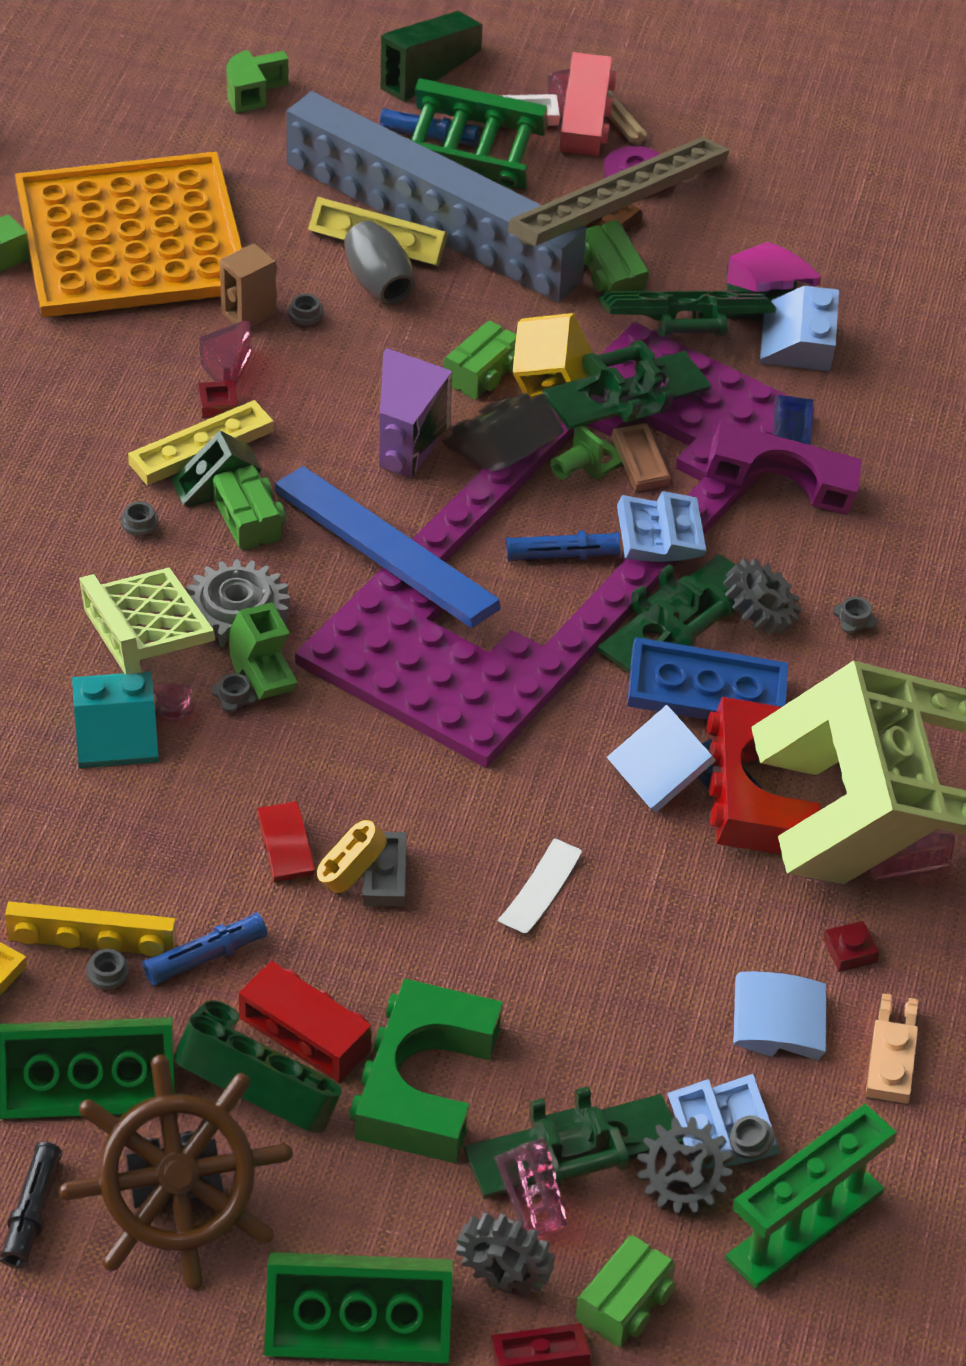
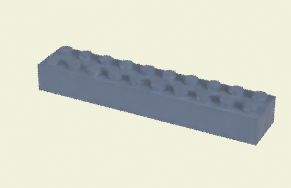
[286,91,587,302]

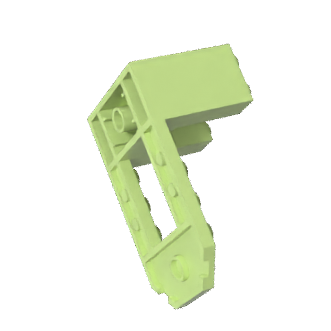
[751,661,966,884]

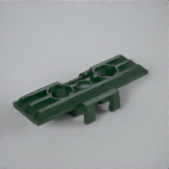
[599,290,776,337]
[542,340,711,430]
[597,554,736,673]
[464,1086,683,1199]

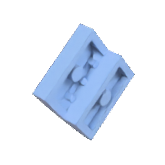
[617,491,706,562]
[607,705,716,813]
[734,971,826,1061]
[668,1074,781,1169]

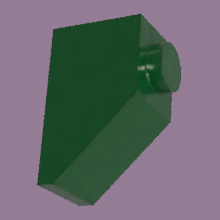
[171,430,262,507]

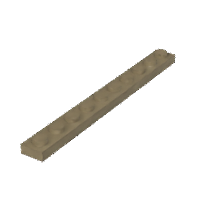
[507,136,730,246]

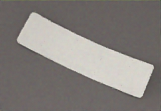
[498,839,582,933]

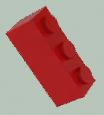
[238,961,372,1083]

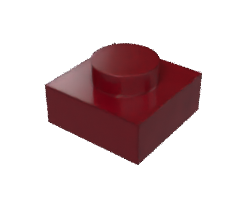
[198,380,238,418]
[823,921,879,972]

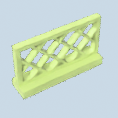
[79,568,215,675]

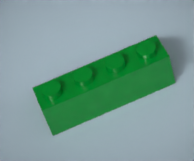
[0,1017,175,1119]
[264,1252,453,1363]

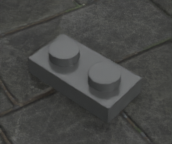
[363,832,407,907]

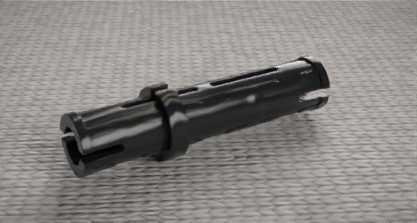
[0,1142,62,1269]

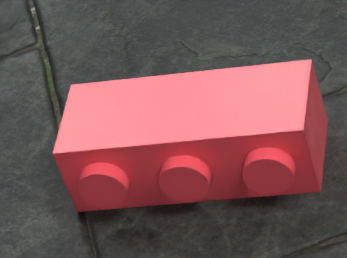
[559,52,617,157]

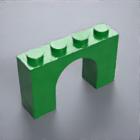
[349,978,503,1164]

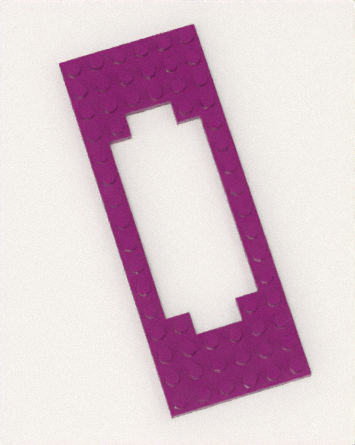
[295,322,815,768]

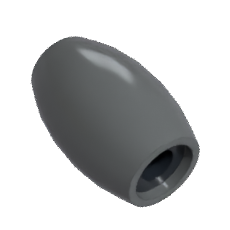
[344,221,415,305]

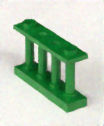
[411,78,548,190]
[725,1103,897,1289]

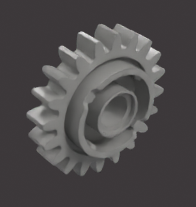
[186,559,290,647]

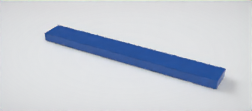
[275,466,501,628]

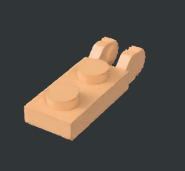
[865,993,918,1104]

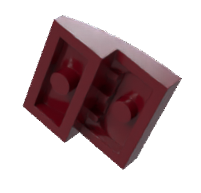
[491,1323,591,1366]

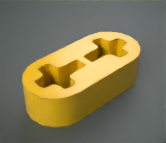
[317,820,387,893]

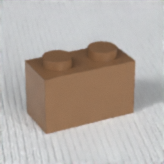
[220,243,278,332]

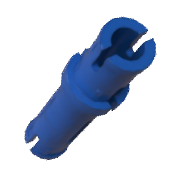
[379,108,480,147]
[506,531,620,561]
[142,912,268,986]

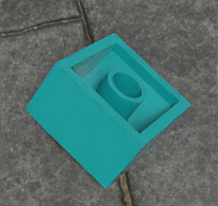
[72,671,159,768]

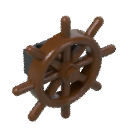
[59,1055,293,1289]

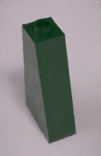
[380,11,483,103]

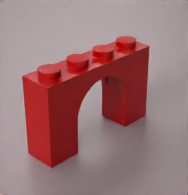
[706,697,821,855]

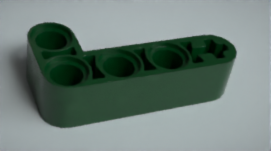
[174,1000,342,1133]

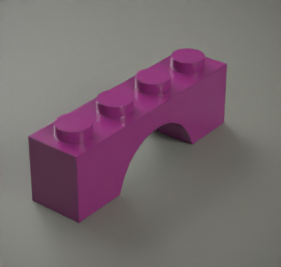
[705,421,862,515]

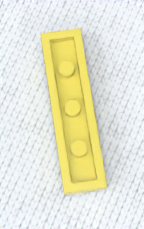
[308,197,448,267]
[128,400,274,486]

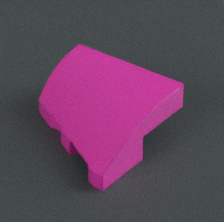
[727,242,821,292]

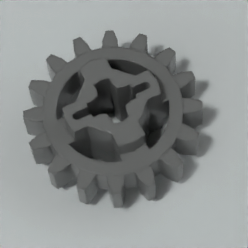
[723,558,801,635]
[637,1117,734,1216]
[456,1213,556,1295]

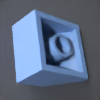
[760,286,839,371]

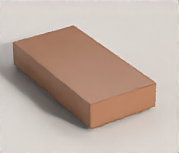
[612,423,671,492]

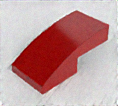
[257,801,315,882]

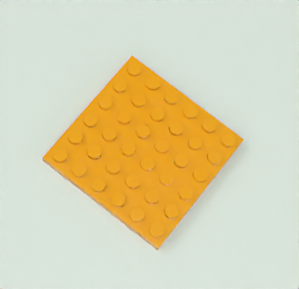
[15,152,242,318]

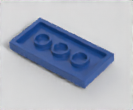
[627,637,788,720]

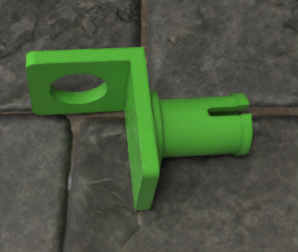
[550,426,623,480]

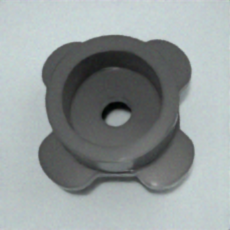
[833,597,877,634]
[212,673,258,712]

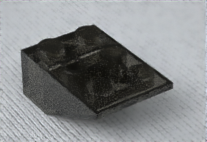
[442,392,564,471]

